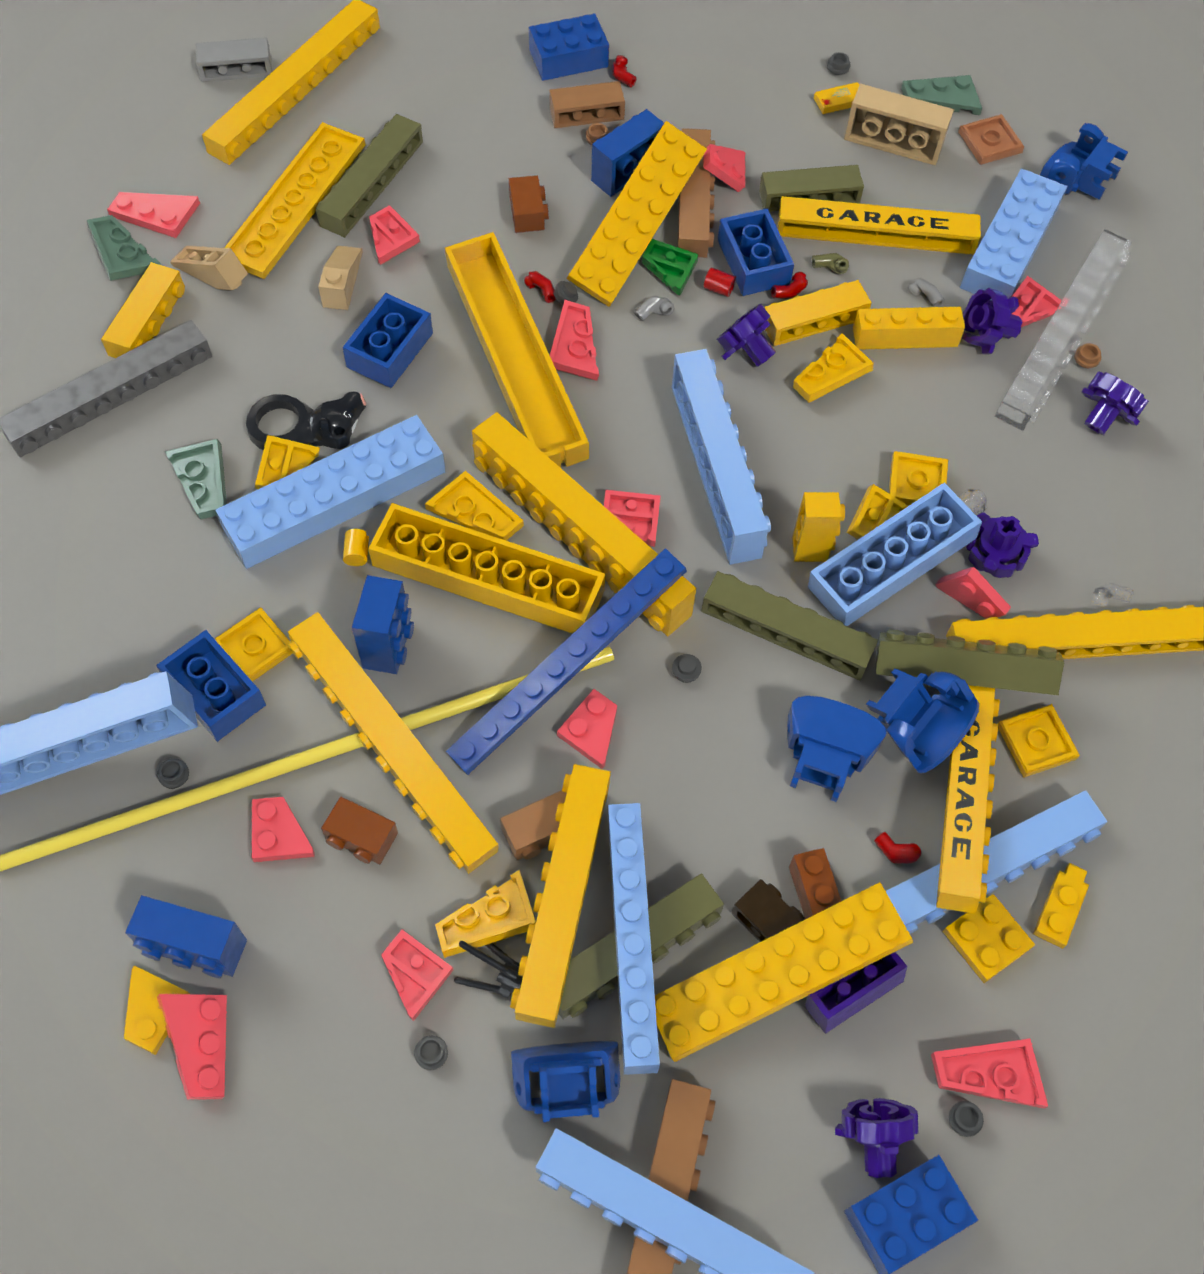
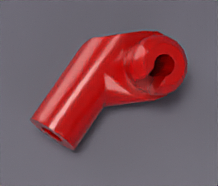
[612,55,637,87]
[524,271,556,303]
[771,272,808,298]
[874,832,922,864]

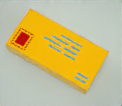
[814,82,859,114]

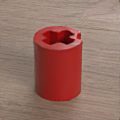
[703,267,736,297]

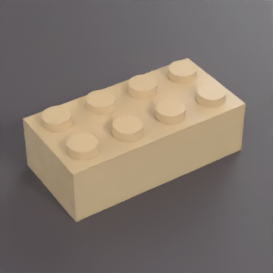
[844,83,954,166]

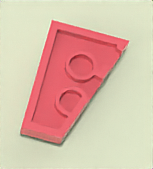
[107,192,200,238]
[157,994,227,1100]
[931,1039,1048,1109]

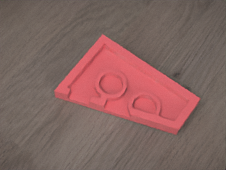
[550,300,599,381]

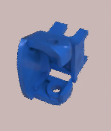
[1040,123,1128,200]
[866,668,980,773]
[787,696,887,802]
[511,1041,621,1122]

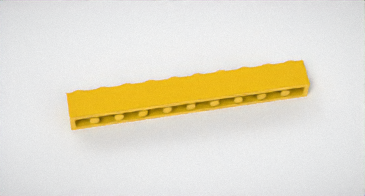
[202,0,380,165]
[946,605,1204,659]
[288,612,499,874]

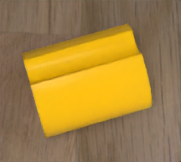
[343,529,369,566]

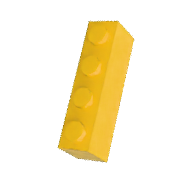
[101,262,185,358]
[764,280,872,346]
[853,307,965,349]

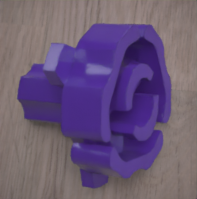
[962,288,1023,355]
[716,304,776,367]
[1081,371,1149,435]
[966,512,1039,578]
[835,1098,919,1178]

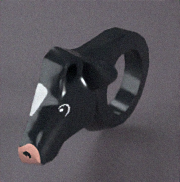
[246,391,367,450]

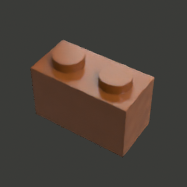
[509,175,549,233]
[321,796,398,865]
[789,848,841,919]

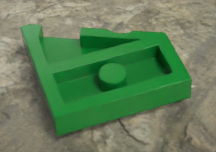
[642,239,699,295]

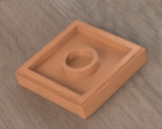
[958,114,1024,165]

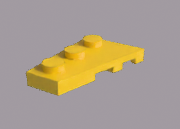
[793,333,874,403]
[425,471,524,541]
[435,870,536,958]

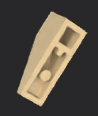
[318,245,363,310]
[170,246,248,290]

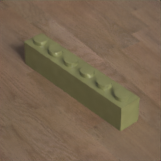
[316,114,423,238]
[701,571,878,681]
[875,629,1065,695]
[559,873,724,1019]

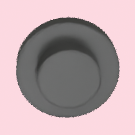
[827,52,851,75]
[554,281,578,305]
[672,654,702,683]
[157,758,189,789]
[414,1035,448,1070]
[949,1101,984,1137]

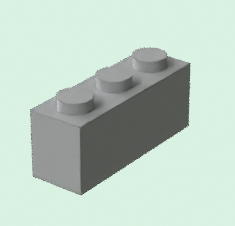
[196,38,272,82]

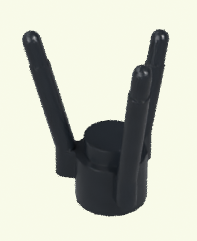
[454,941,523,998]

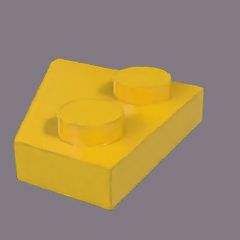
[255,435,320,489]
[846,484,908,539]
[124,965,190,1055]

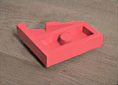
[703,144,745,192]
[369,205,420,265]
[1011,276,1067,327]
[603,490,661,547]
[935,566,1011,619]
[557,689,617,769]
[252,797,315,862]
[381,929,453,1021]

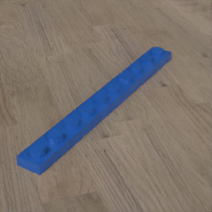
[446,548,687,775]

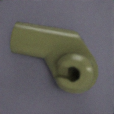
[812,253,849,274]

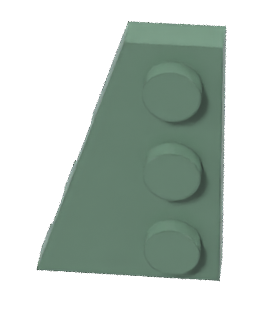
[901,75,982,115]
[87,215,161,281]
[165,439,227,519]

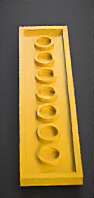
[566,121,707,307]
[224,122,366,279]
[655,882,913,1062]

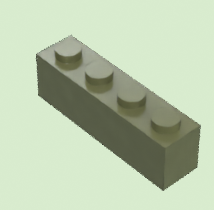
[759,165,864,212]

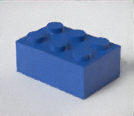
[529,13,609,81]
[591,109,664,197]
[717,208,794,296]
[342,293,433,388]
[352,575,414,675]
[156,630,266,742]
[125,895,247,978]
[844,1155,979,1274]

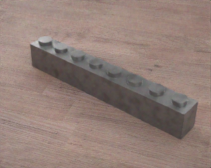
[0,320,212,458]

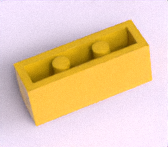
[792,492,845,562]

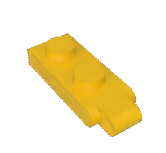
[1033,862,1089,949]

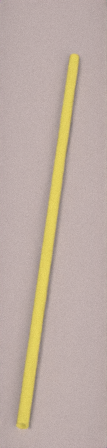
[0,647,614,872]

